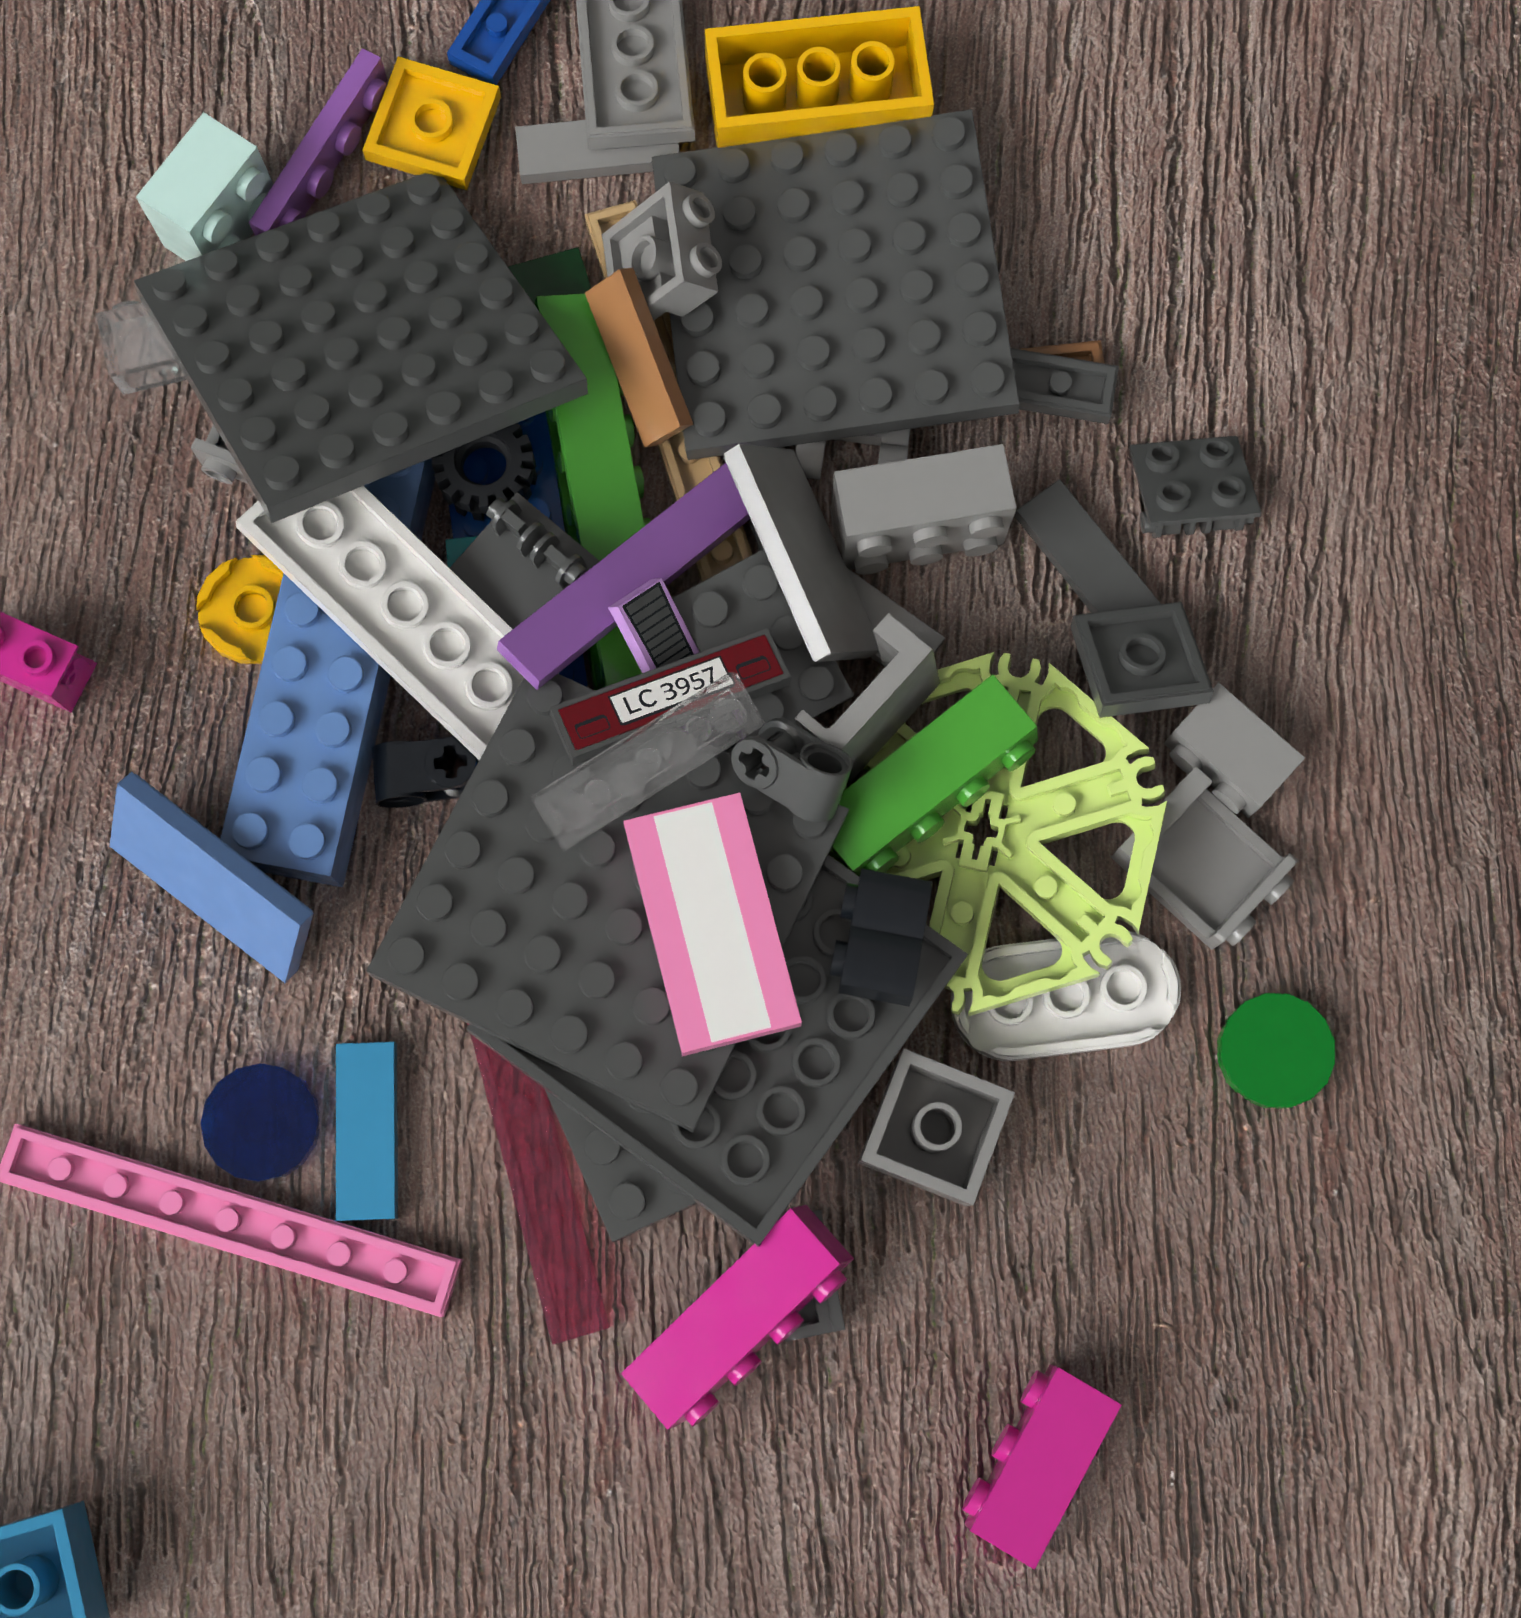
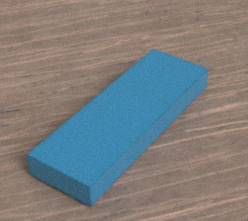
[336,1042,398,1221]

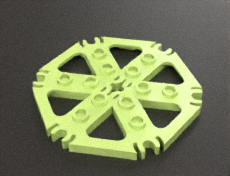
[829,652,1167,1016]

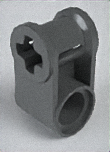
[731,717,852,822]

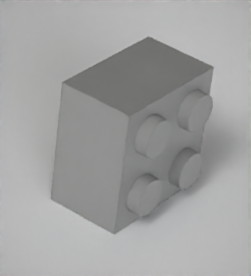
[857,1049,1015,1207]

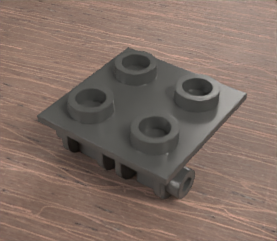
[1129,436,1261,538]
[450,492,599,629]

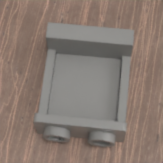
[794,613,940,783]
[1111,766,1298,950]

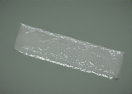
[530,672,766,851]

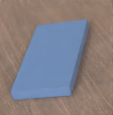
[110,772,314,983]

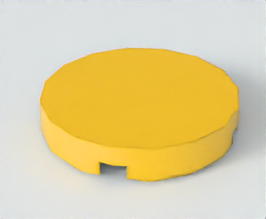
[196,555,283,664]

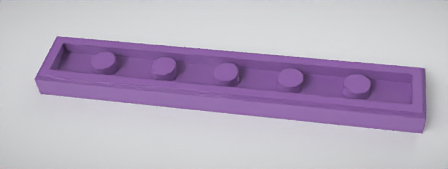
[497,463,750,690]

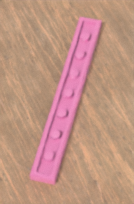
[0,1124,463,1318]

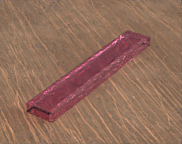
[467,1023,611,1345]

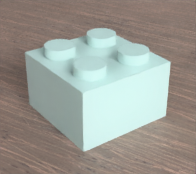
[136,112,273,261]

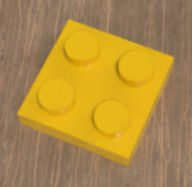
[362,56,501,190]

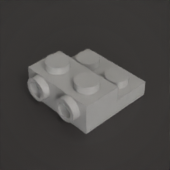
[602,181,722,320]

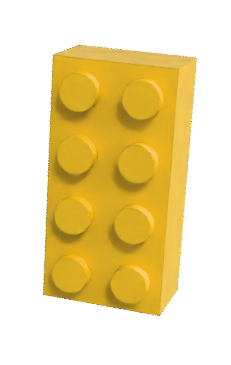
[705,6,934,148]

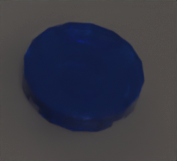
[200,1063,320,1182]

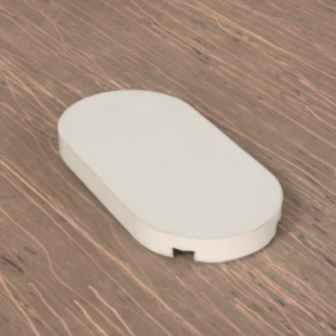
[950,931,1181,1061]

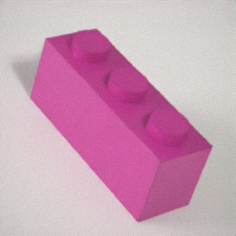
[962,1364,1122,1570]

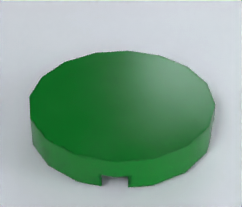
[1217,993,1335,1109]

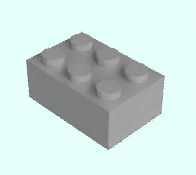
[830,444,1017,575]

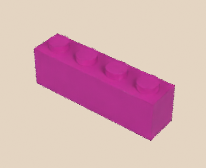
[621,1205,854,1430]

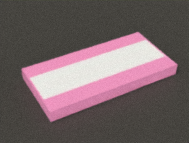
[623,792,802,1057]

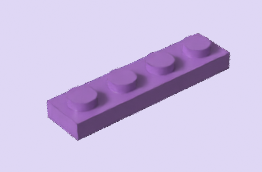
[249,48,388,235]

